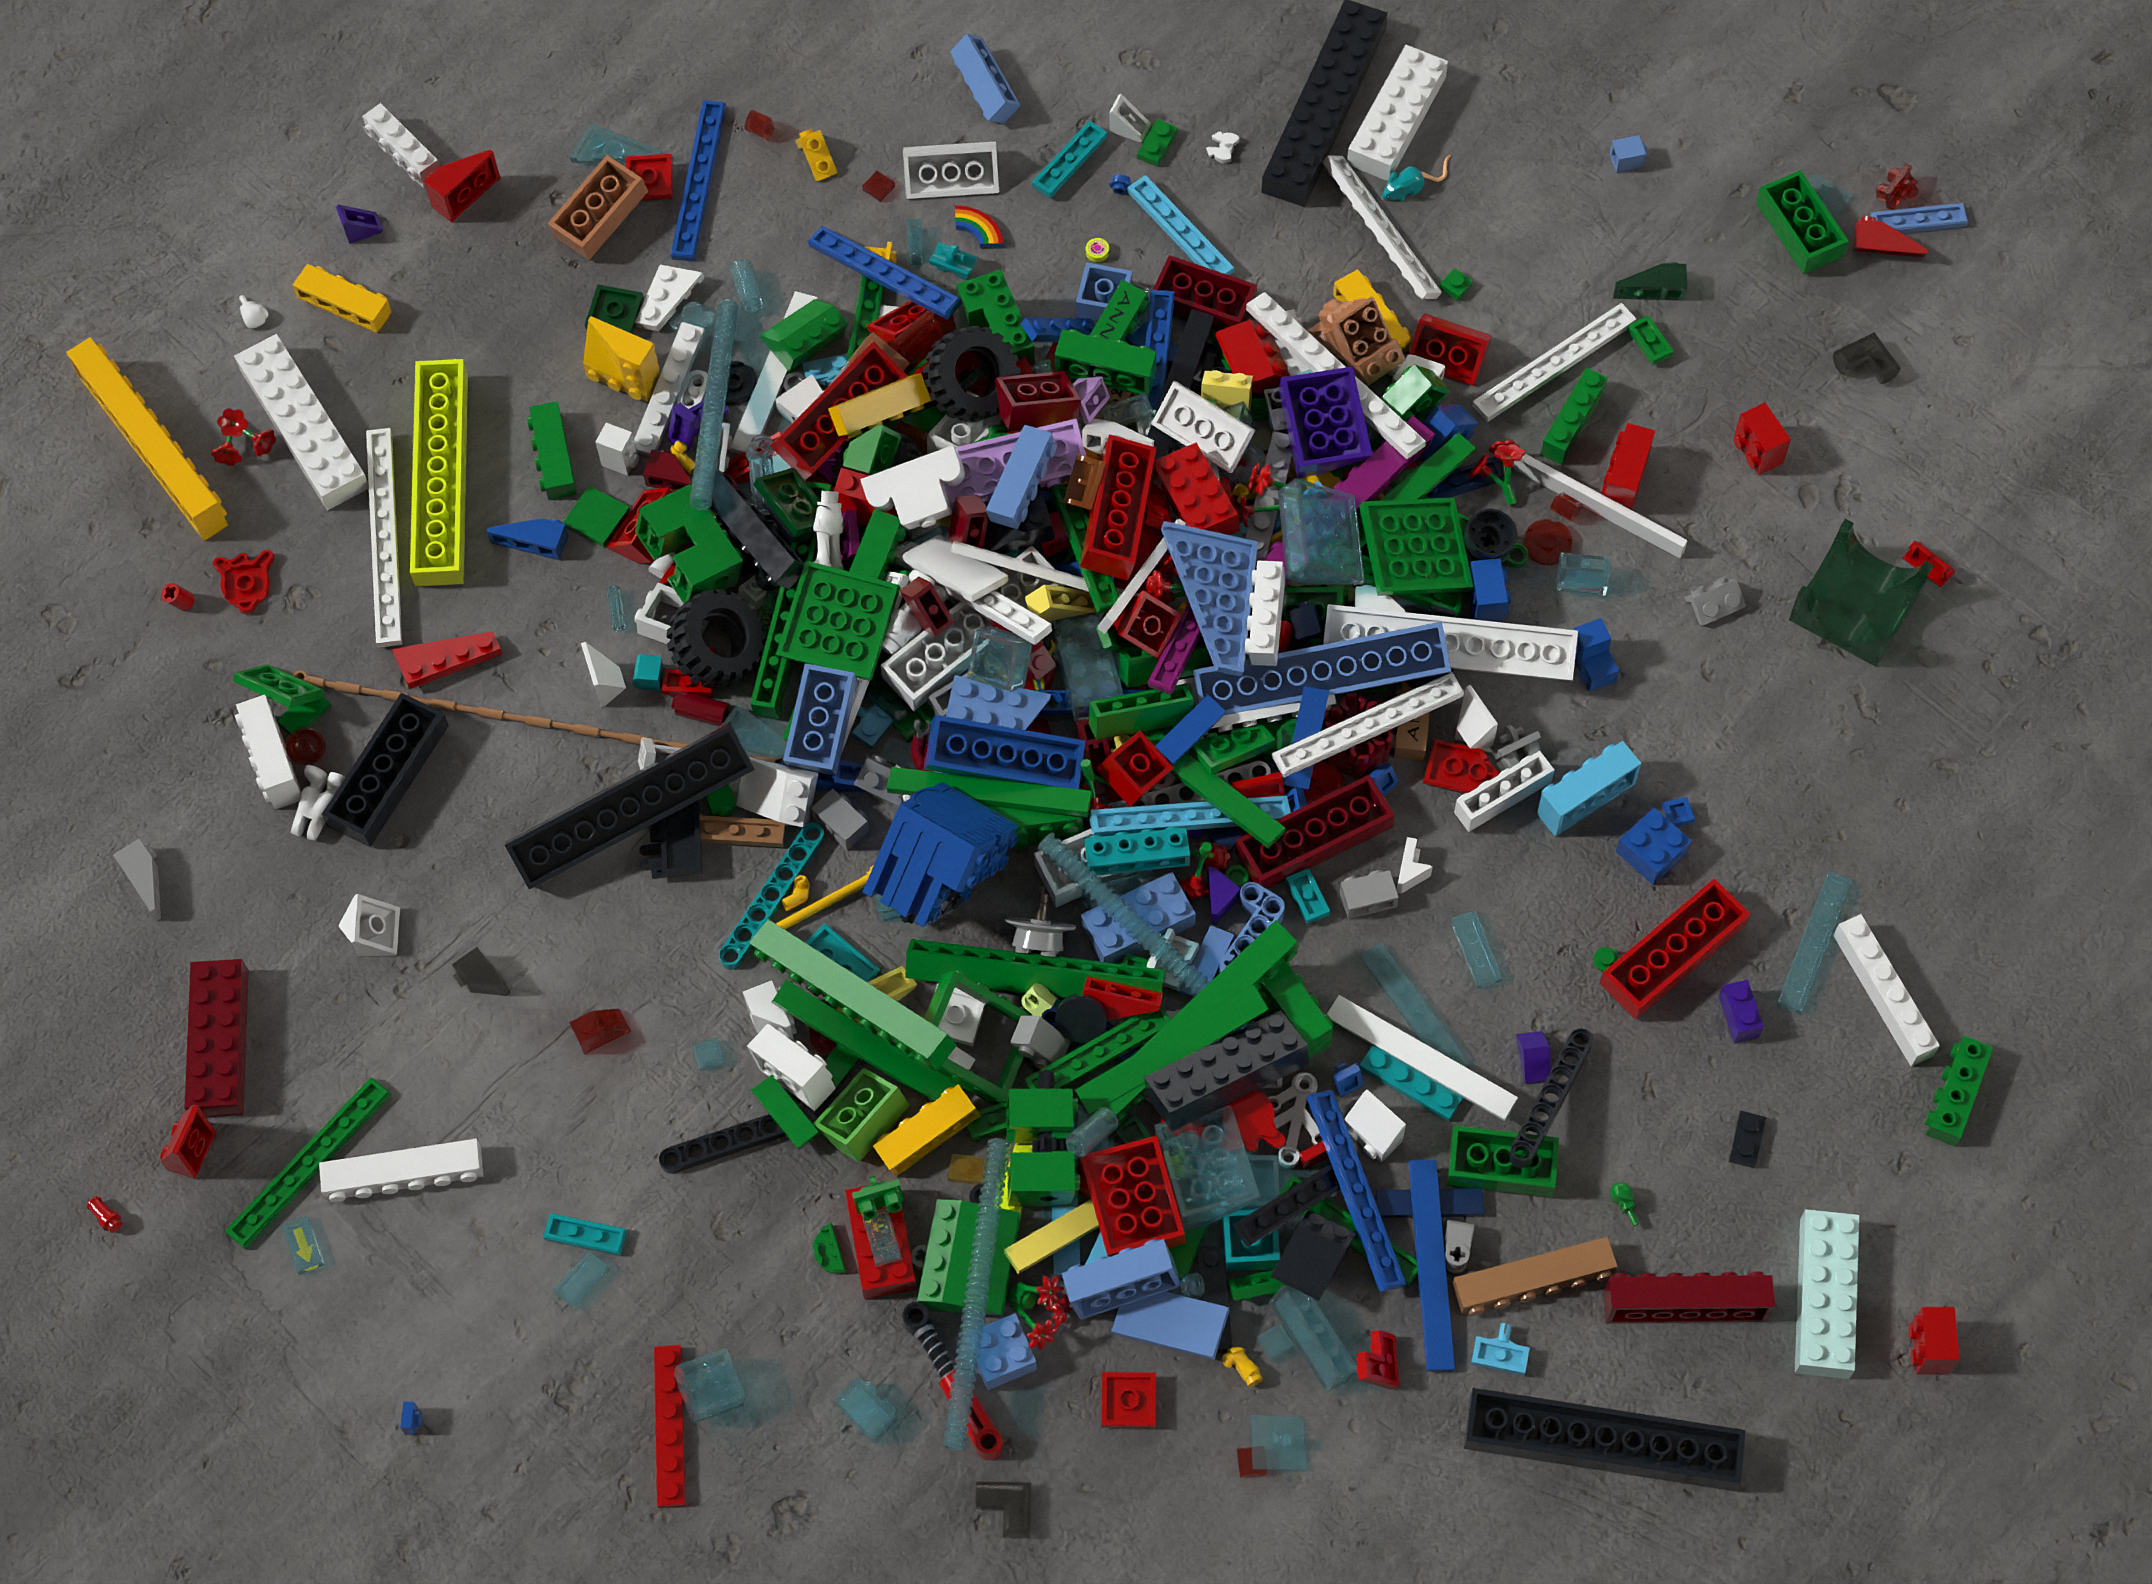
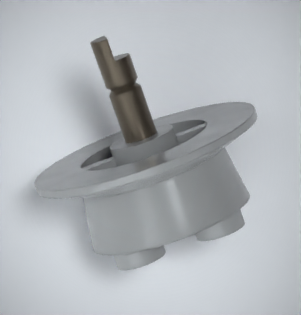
[1004,886,1076,957]

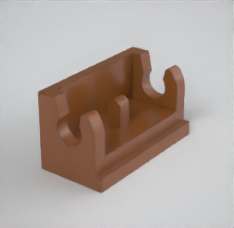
[1062,455,1106,511]

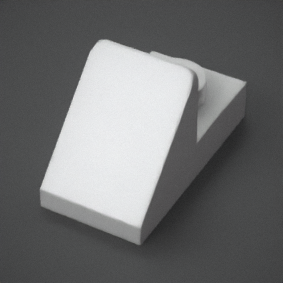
[1397,837,1432,894]

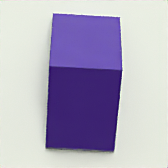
[336,204,383,244]
[1208,867,1241,924]
[1516,1031,1551,1084]

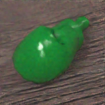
[1610,1182,1640,1227]

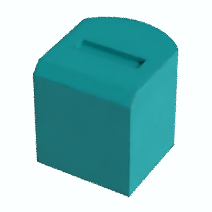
[632,654,664,691]

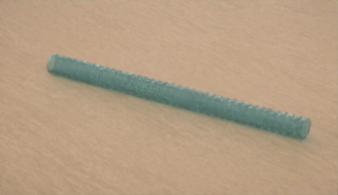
[689,299,739,510]
[1037,833,1255,1033]
[942,1138,1011,1451]

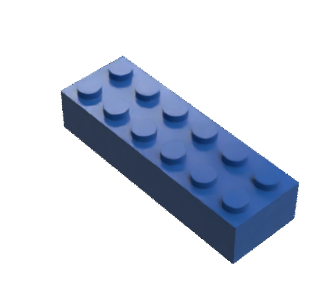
[924,715,1085,789]

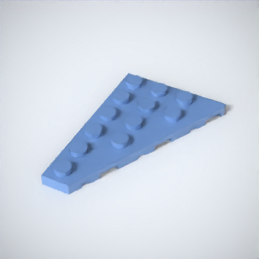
[1161,521,1258,677]
[934,675,1051,774]

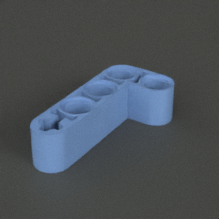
[1219,882,1285,973]

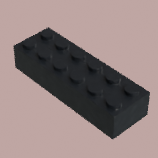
[321,693,449,847]
[1144,1010,1309,1132]

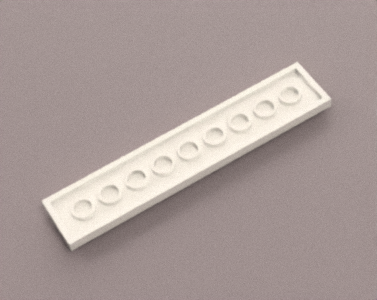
[1323,604,1578,681]

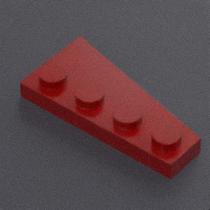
[392,631,502,690]

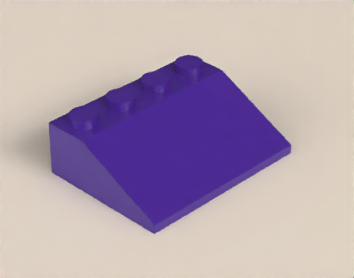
[1279,366,1372,478]

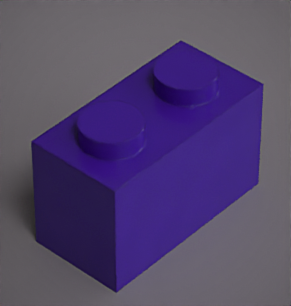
[1719,979,1764,1043]

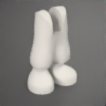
[291,765,345,841]

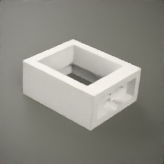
[634,583,709,644]

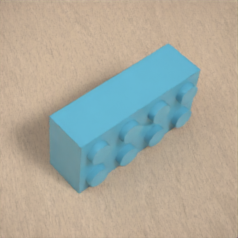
[1537,741,1641,837]

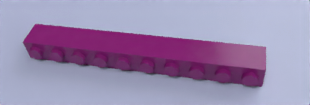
[1255,416,1435,587]

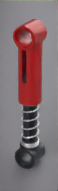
[902,1302,1003,1460]

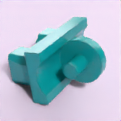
[929,242,978,280]

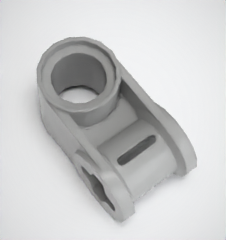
[1444,1220,1474,1274]

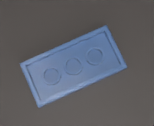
[1111,1292,1230,1360]

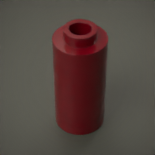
[671,691,730,727]

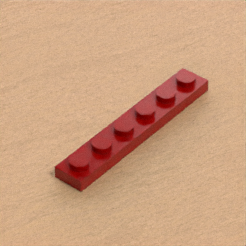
[654,1345,686,1508]

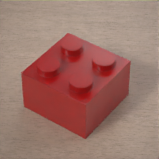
[1733,402,1791,475]
[1096,731,1174,807]
[1908,1307,1959,1375]

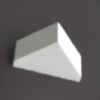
[1109,94,1152,142]

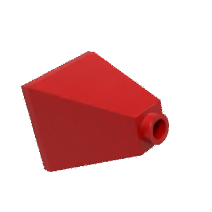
[1113,591,1182,659]

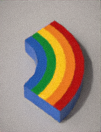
[955,205,1003,248]

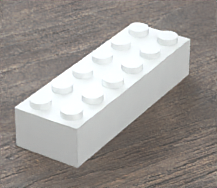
[1347,45,1448,181]

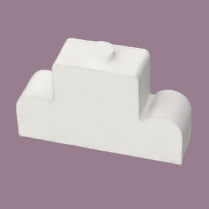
[860,445,965,530]

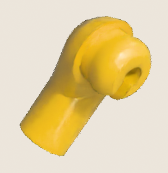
[670,440,697,475]
[781,875,810,911]

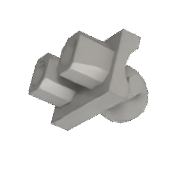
[1493,724,1542,768]

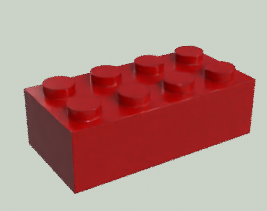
[1153,442,1240,535]
[845,1185,917,1300]

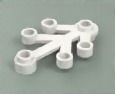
[1268,1072,1321,1169]

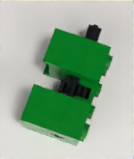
[1006,1069,1080,1206]

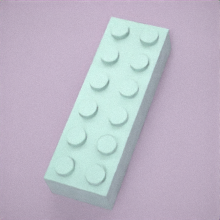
[1795,1209,1859,1379]

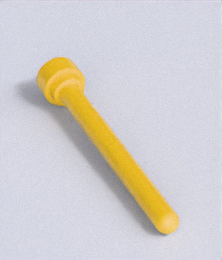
[776,865,874,930]

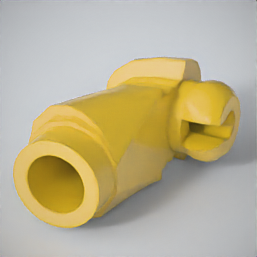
[1222,1347,1262,1387]

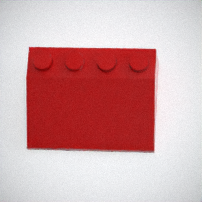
[1080,1136,1186,1257]

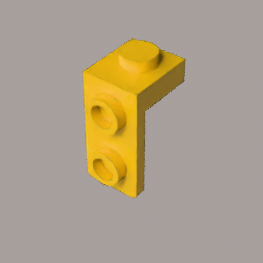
[795,128,837,181]

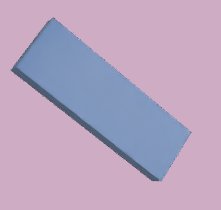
[1179,925,1234,999]

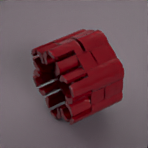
[1321,693,1393,779]

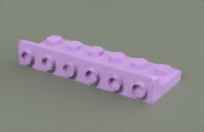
[944,419,1086,512]

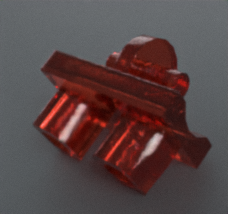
[1876,163,1919,210]

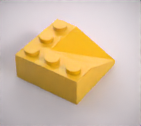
[583,316,661,402]

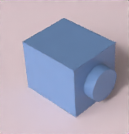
[1610,135,1648,173]

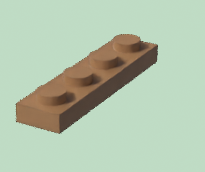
[700,815,786,847]

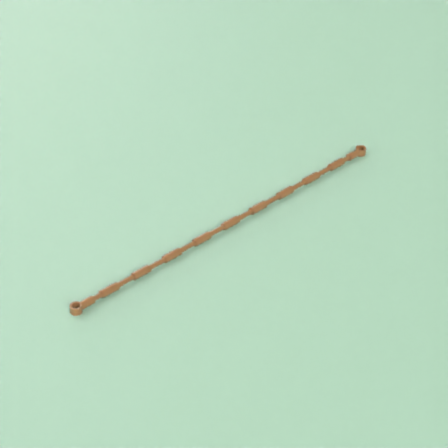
[293,670,784,764]

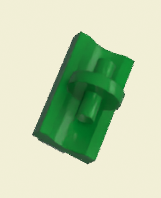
[852,1176,904,1221]

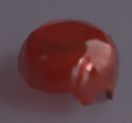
[285,728,326,765]

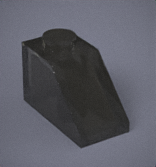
[452,947,510,996]

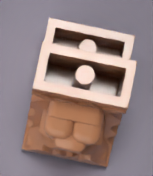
[1307,297,1405,386]

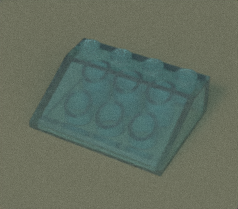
[1278,478,1365,584]
[1155,1105,1260,1231]

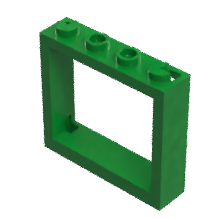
[908,970,1032,1105]

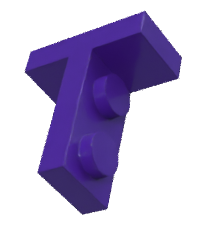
[668,395,729,453]

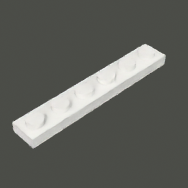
[634,322,705,456]
[1205,694,1336,735]

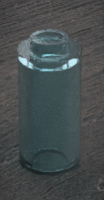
[729,260,764,313]
[1066,1107,1118,1157]

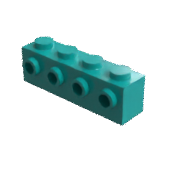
[1084,826,1190,877]

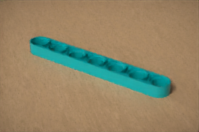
[719,822,825,970]

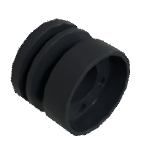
[1462,508,1518,567]

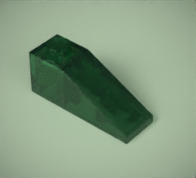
[1613,262,1687,301]

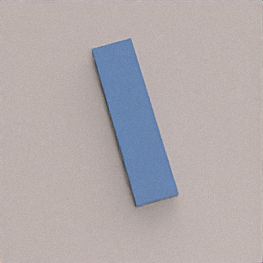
[1870,203,1968,234]

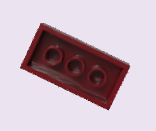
[1153,255,1257,331]

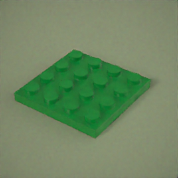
[1359,498,1473,596]
[776,561,901,681]

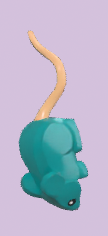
[1381,155,1450,202]

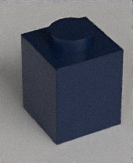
[1289,601,1325,642]

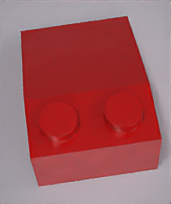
[424,149,501,223]
[160,1105,217,1179]

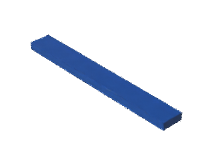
[671,100,726,262]
[807,226,962,320]
[1307,1090,1406,1292]
[1408,1160,1455,1372]

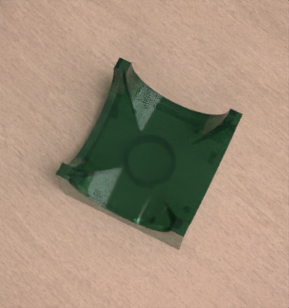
[1789,519,1934,667]

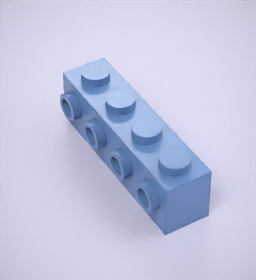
[950,34,1021,124]
[986,425,1057,529]

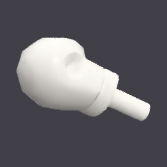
[239,295,268,329]

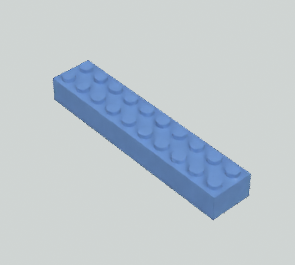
[1193,622,1451,715]

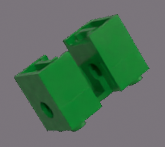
[956,269,1035,377]
[635,484,743,604]

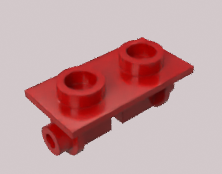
[1902,541,1956,588]

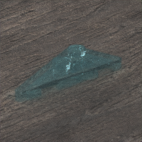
[570,123,663,163]
[719,704,787,757]

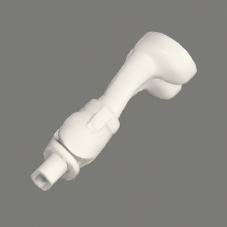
[813,491,844,570]
[882,570,948,656]

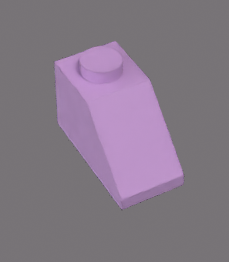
[1073,377,1110,423]

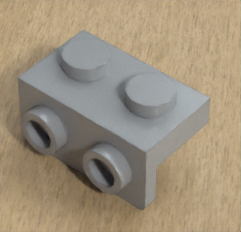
[1685,576,1746,625]
[854,753,907,806]

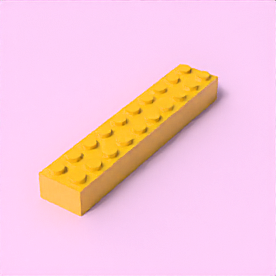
[66,337,228,541]

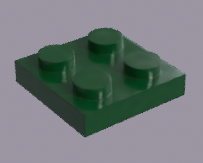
[585,284,644,334]

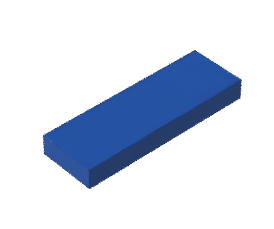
[1155,695,1226,765]

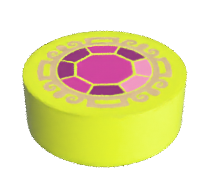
[1086,238,1109,262]

